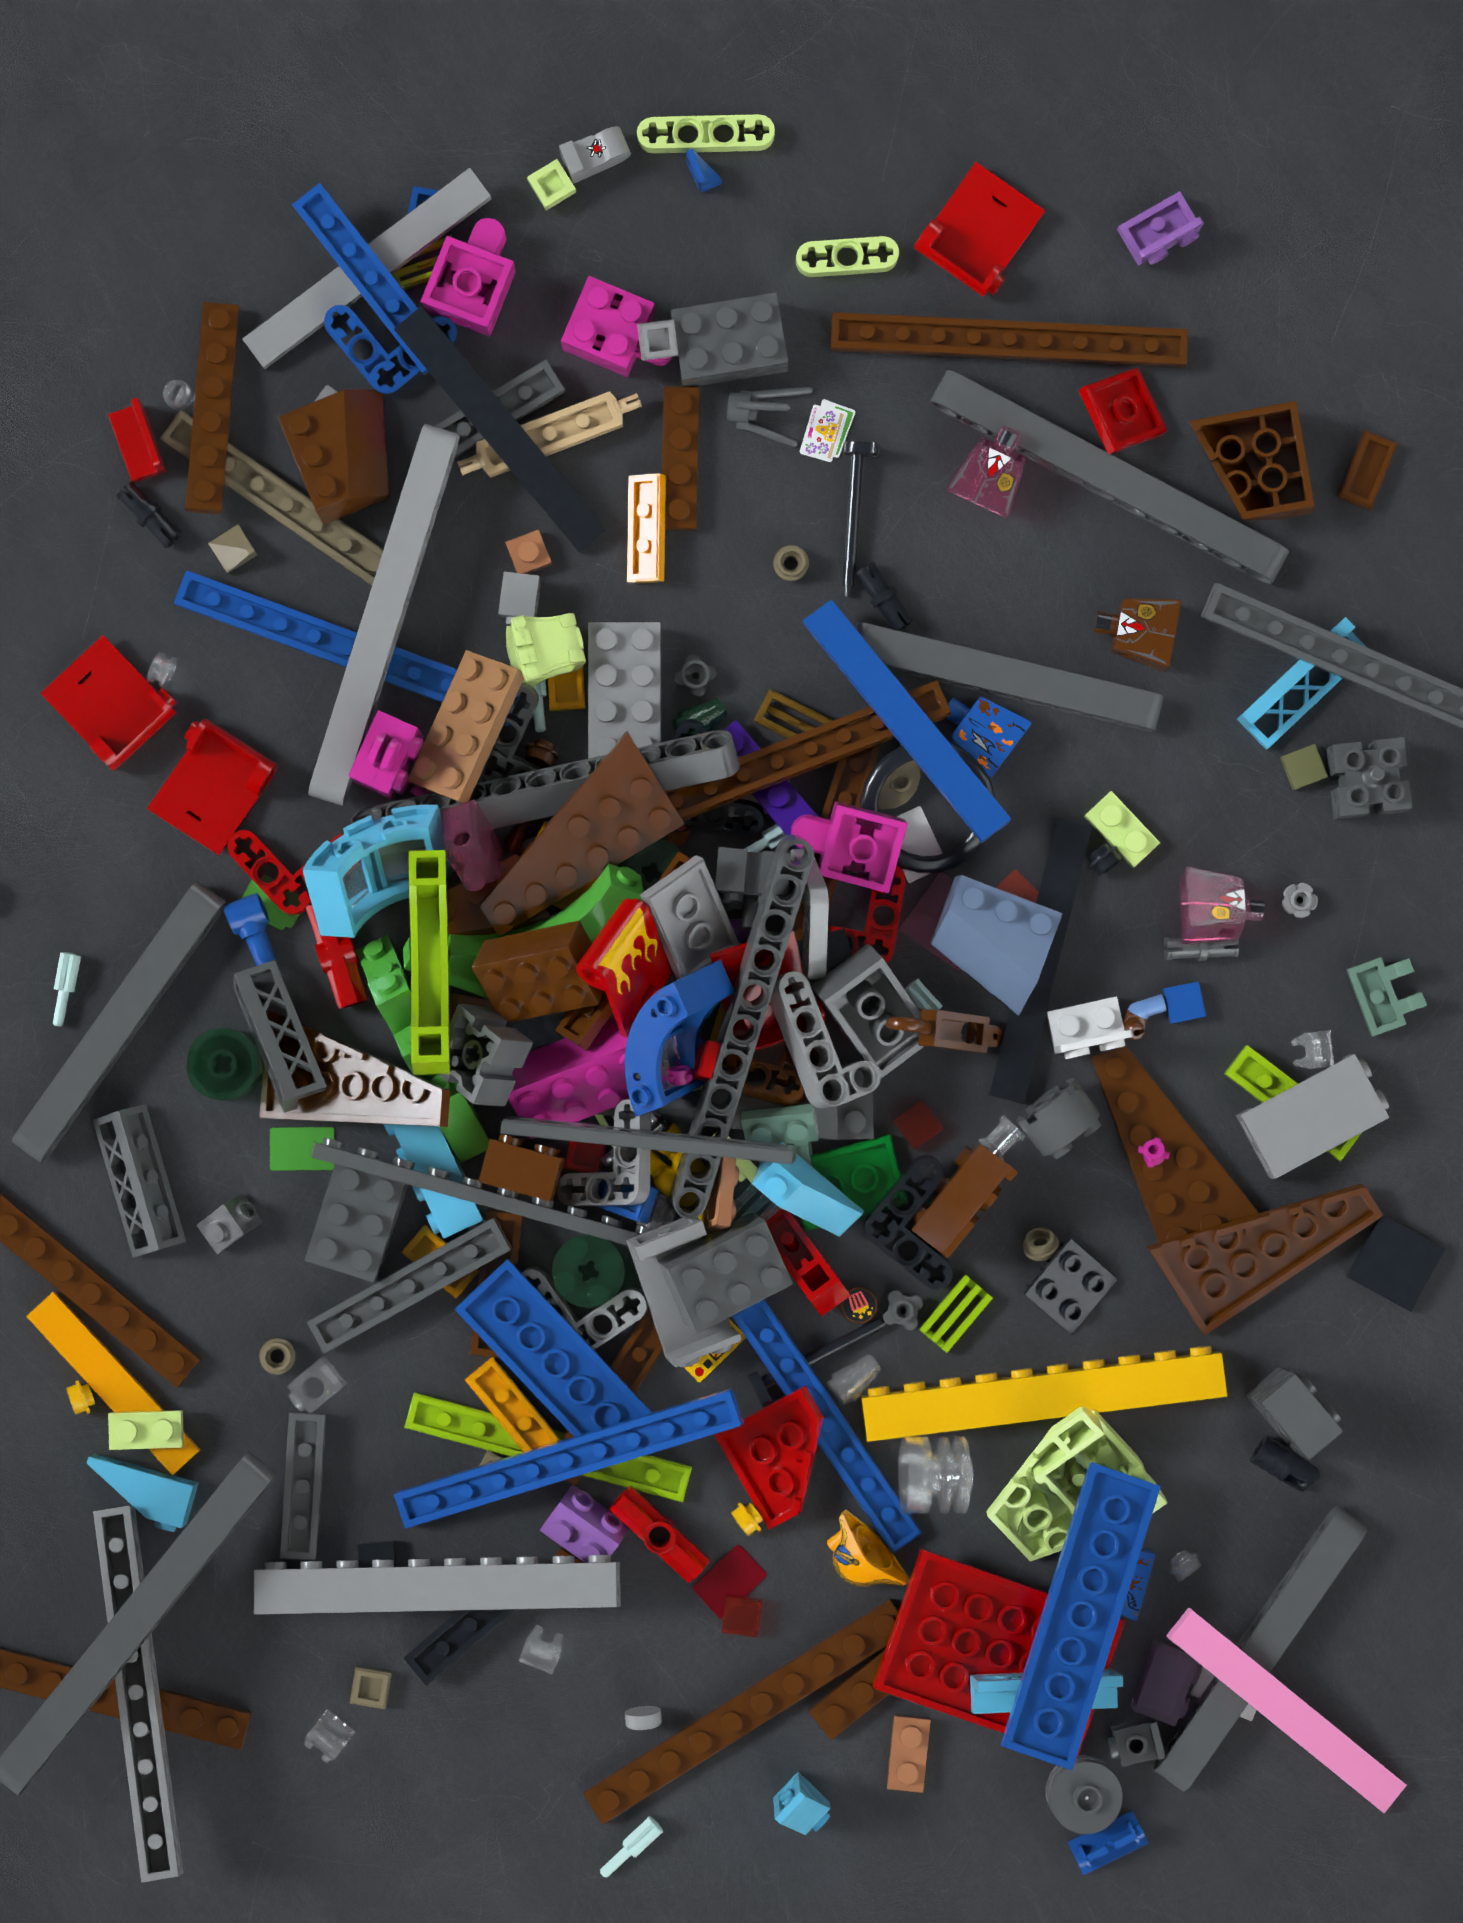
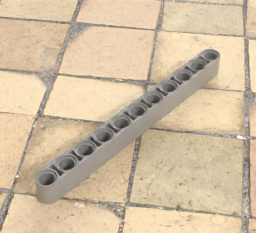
[308,424,460,806]

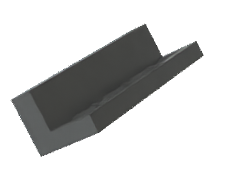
[233,960,326,1113]
[93,1104,186,1258]

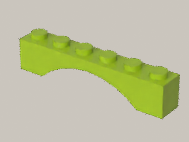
[409,850,450,1075]

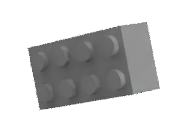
[588,622,661,759]

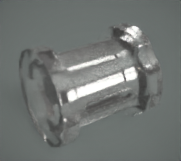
[978,1115,1026,1161]

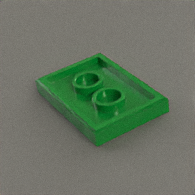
[801,1134,909,1231]

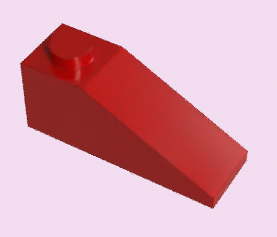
[761,1206,851,1317]

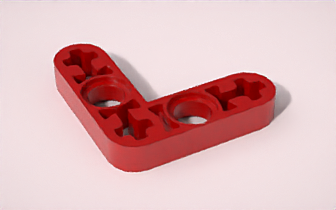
[227,830,359,916]
[828,866,906,964]

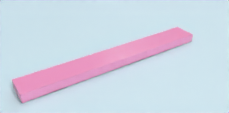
[1166,1608,1407,1813]

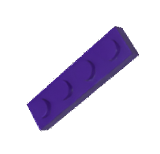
[724,720,818,849]

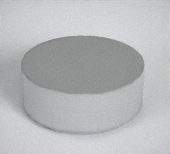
[625,1706,662,1730]

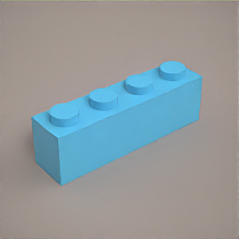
[383,1124,485,1239]

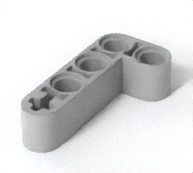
[770,971,881,1109]

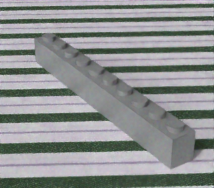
[93,1506,183,1883]
[254,1555,621,1615]

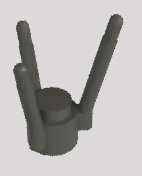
[727,387,813,447]

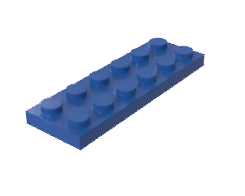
[455,1259,652,1437]

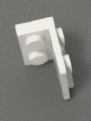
[1046,996,1133,1059]

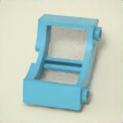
[303,805,454,938]

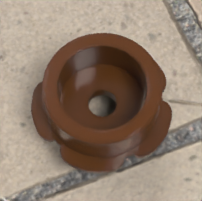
[525,739,559,768]

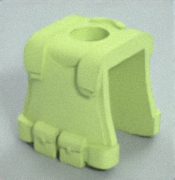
[506,613,586,687]

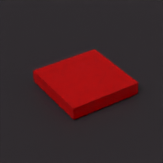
[1078,367,1168,455]

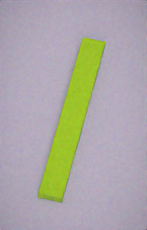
[404,1392,692,1502]

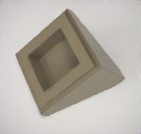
[208,525,258,574]

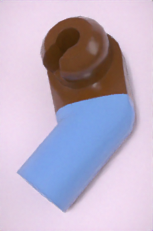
[1123,994,1167,1040]

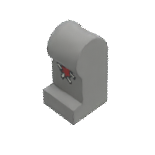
[559,126,631,184]

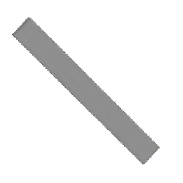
[243,168,492,369]

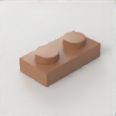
[704,1157,739,1232]
[887,1714,931,1793]

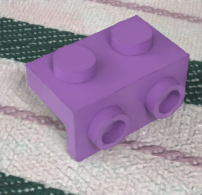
[1117,191,1204,266]
[540,1485,629,1563]

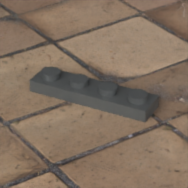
[435,360,565,459]
[280,1412,327,1560]

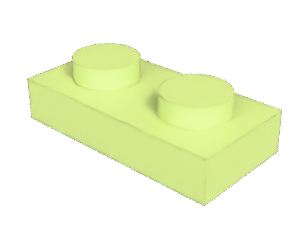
[1084,791,1160,868]
[108,1410,184,1450]

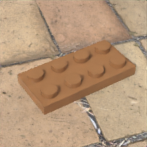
[407,650,524,805]

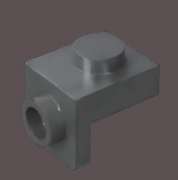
[196,1194,262,1254]

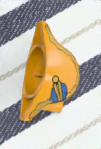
[827,1509,909,1587]

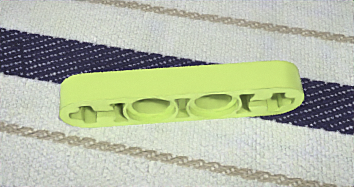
[637,114,775,153]

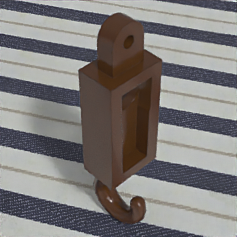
[885,1009,1003,1053]

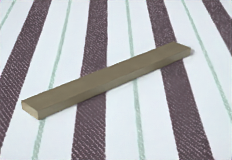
[160,409,383,586]

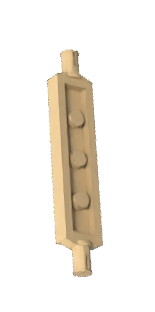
[457,391,642,478]

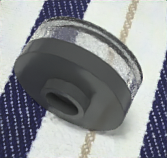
[1046,1755,1123,1834]

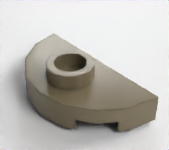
[878,745,921,810]

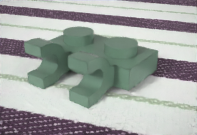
[1346,957,1427,1037]
[741,1104,819,1166]

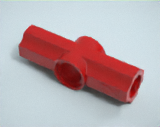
[306,904,369,1010]
[609,1485,710,1583]

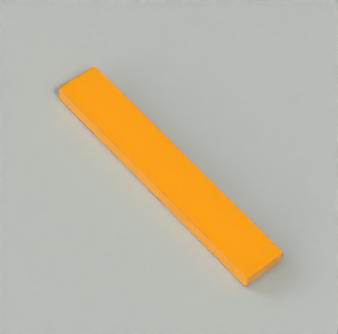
[26,1291,201,1475]

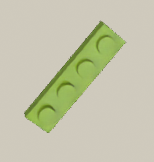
[1224,1045,1362,1161]

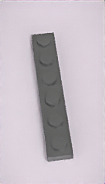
[307,1217,513,1354]

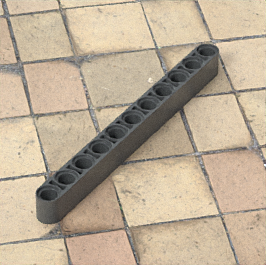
[930,370,1289,584]
[351,730,740,853]
[670,834,814,1219]
[0,1451,277,1796]

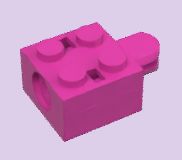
[421,218,516,337]
[561,276,674,378]
[348,710,424,801]
[791,801,908,893]

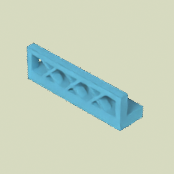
[1237,617,1366,750]
[970,1669,1123,1714]

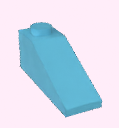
[752,1142,864,1237]
[87,1453,199,1532]
[773,1772,831,1835]

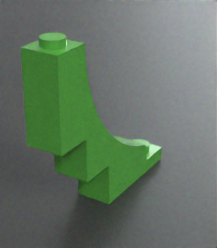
[403,863,643,998]

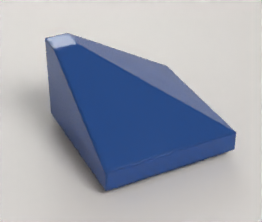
[686,149,722,193]

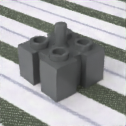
[1325,737,1413,820]
[715,847,791,930]
[439,1004,533,1106]

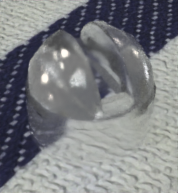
[163,379,193,410]

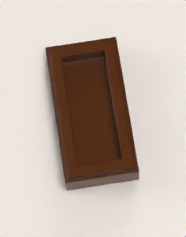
[1337,430,1398,511]

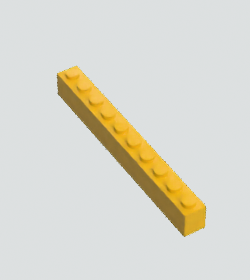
[861,1346,1227,1442]

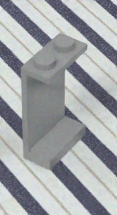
[1236,1054,1389,1179]
[626,1218,742,1368]

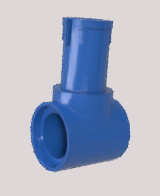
[223,893,277,966]

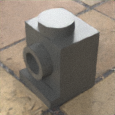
[1107,1716,1165,1767]

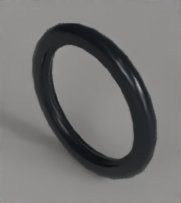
[860,744,996,873]

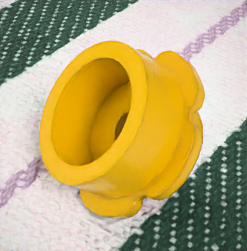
[66,1380,95,1415]
[731,1503,763,1536]

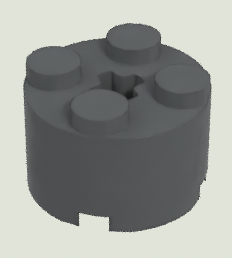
[1016,1078,1102,1159]

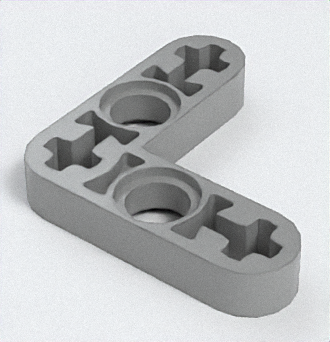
[790,849,829,980]
[557,1099,651,1207]
[522,1267,649,1350]

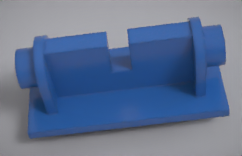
[1067,1810,1148,1875]

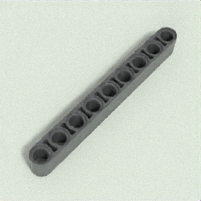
[854,622,1164,732]
[11,881,227,1163]
[1153,1506,1368,1792]

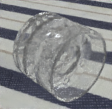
[898,1437,973,1514]

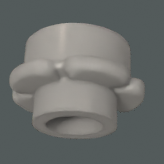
[1282,883,1318,918]

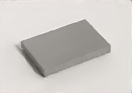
[640,855,740,980]

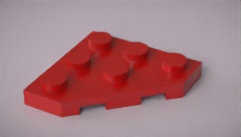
[714,1385,824,1529]

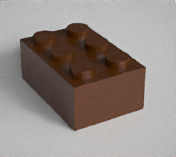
[472,920,604,1023]
[478,1134,566,1201]

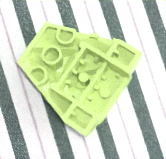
[986,1406,1167,1562]

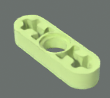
[796,236,899,277]

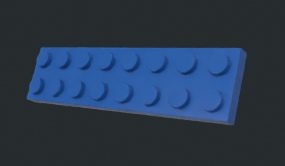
[1000,1462,1161,1770]

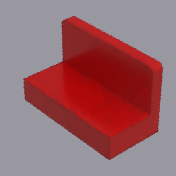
[108,397,167,483]

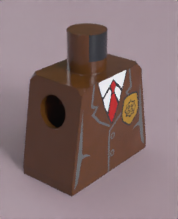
[1094,599,1182,672]

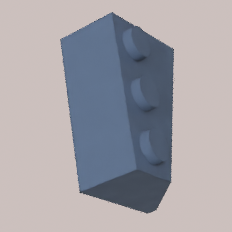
[930,875,1063,1015]

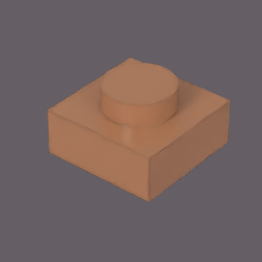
[505,529,552,574]

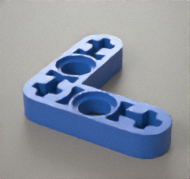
[324,305,457,394]

